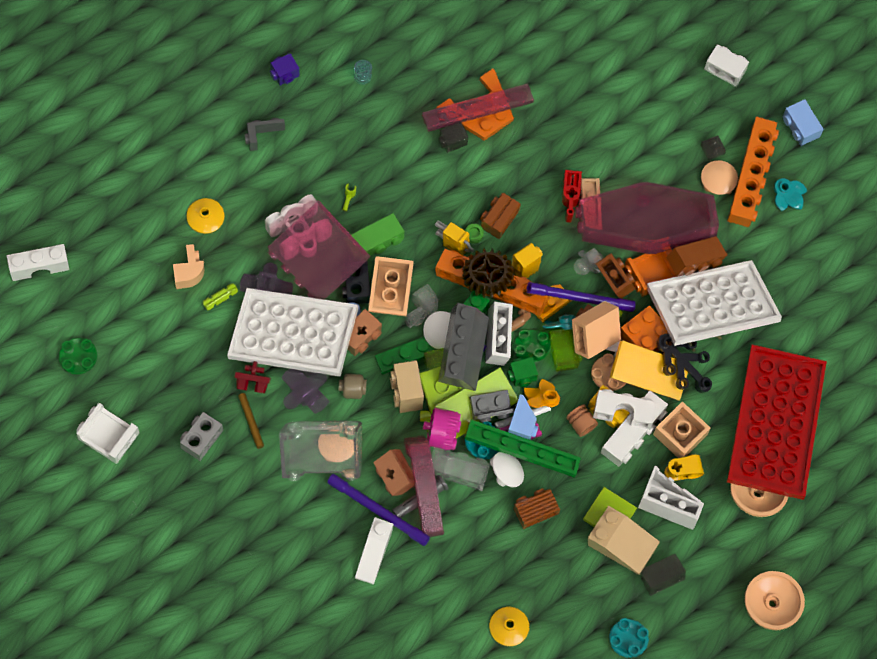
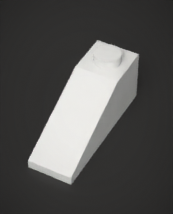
[355,518,393,585]

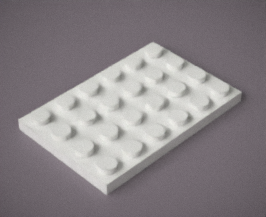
[647,260,782,346]
[227,288,358,376]

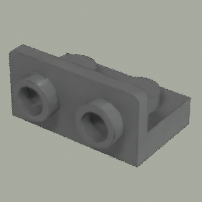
[469,390,514,423]

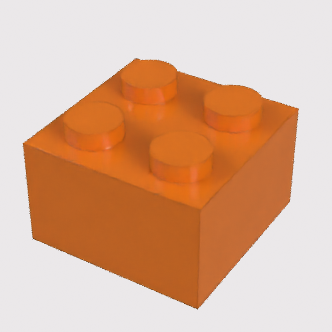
[620,305,668,352]

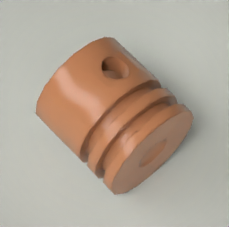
[566,404,598,437]

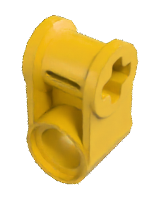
[664,455,704,481]

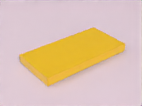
[609,341,688,401]

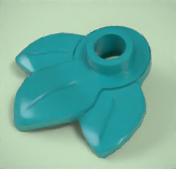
[774,178,807,211]
[543,314,575,330]

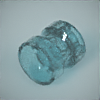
[354,60,372,85]

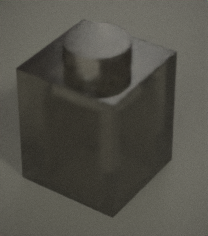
[438,122,468,153]

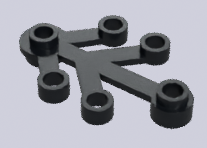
[656,334,712,393]

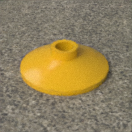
[187,198,224,234]
[489,607,529,646]

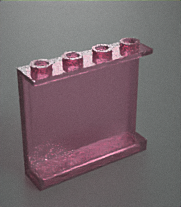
[267,200,371,300]

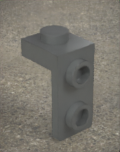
[245,118,285,151]

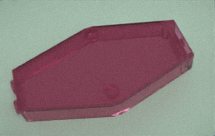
[575,182,719,254]

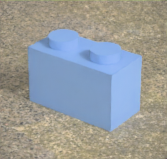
[783,100,823,146]

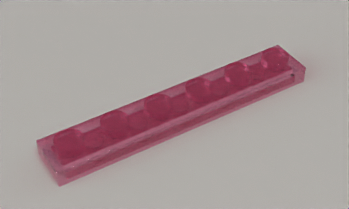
[422,84,534,132]

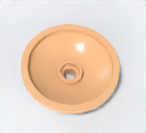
[730,484,788,517]
[745,571,805,630]

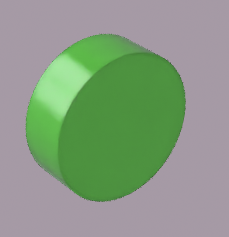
[465,224,484,244]

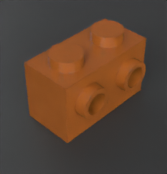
[596,253,636,299]

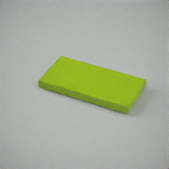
[434,367,518,439]

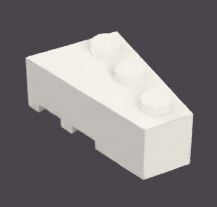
[638,466,704,530]

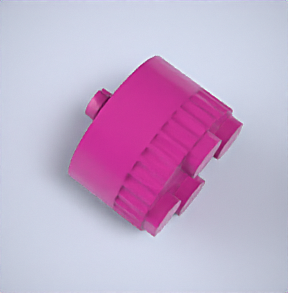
[423,407,461,450]

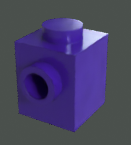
[270,53,299,85]

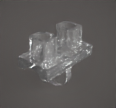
[574,248,604,275]

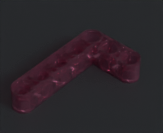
[404,435,444,537]

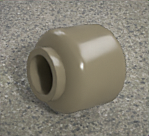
[339,373,367,399]

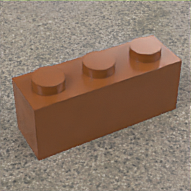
[666,236,727,276]

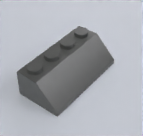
[438,303,489,391]

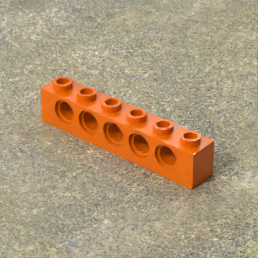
[728,117,779,227]
[436,249,550,316]

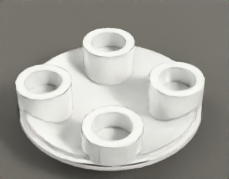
[423,311,451,350]
[490,452,524,487]

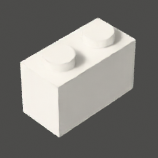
[704,45,749,87]

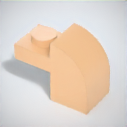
[173,244,204,289]

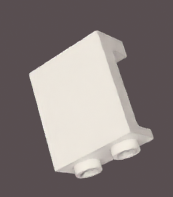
[76,403,139,464]

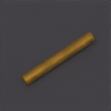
[238,393,264,449]

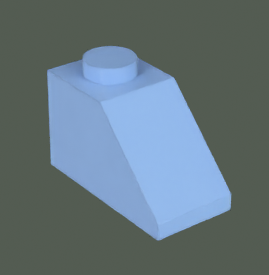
[508,395,539,440]

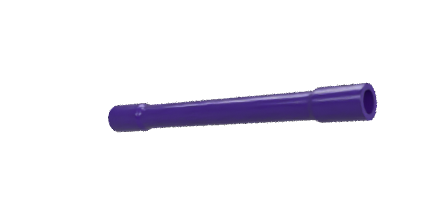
[527,282,636,312]
[327,474,430,546]

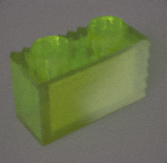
[549,328,582,372]

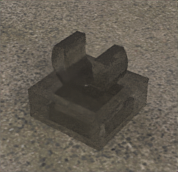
[701,136,726,160]

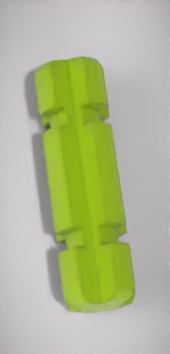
[203,283,238,310]

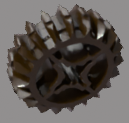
[462,248,514,298]

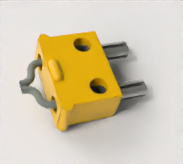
[435,220,474,255]

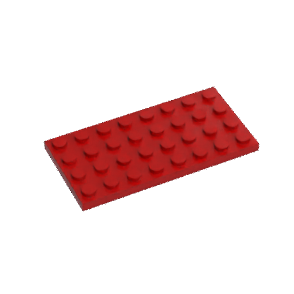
[727,345,827,500]

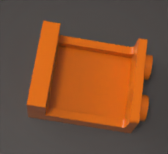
[624,241,682,297]

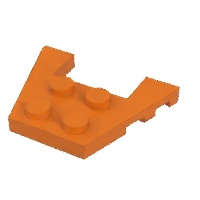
[436,69,514,141]

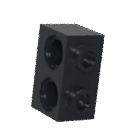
[341,261,370,304]

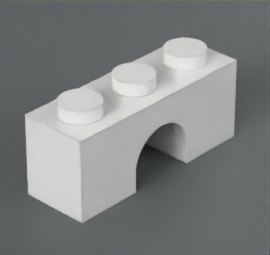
[7,244,69,281]
[593,389,656,430]

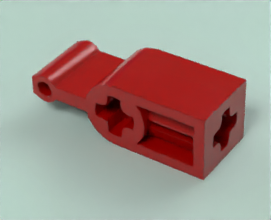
[562,170,582,223]

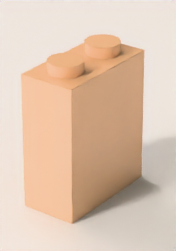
[572,301,621,359]

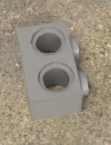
[180,412,223,461]

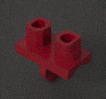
[235,361,272,394]

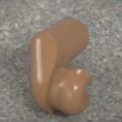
[512,309,531,332]

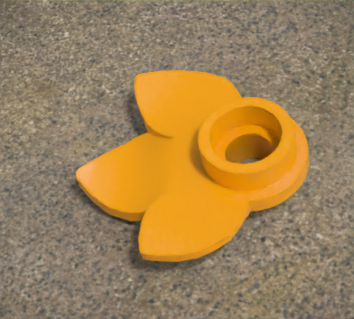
[524,379,560,408]

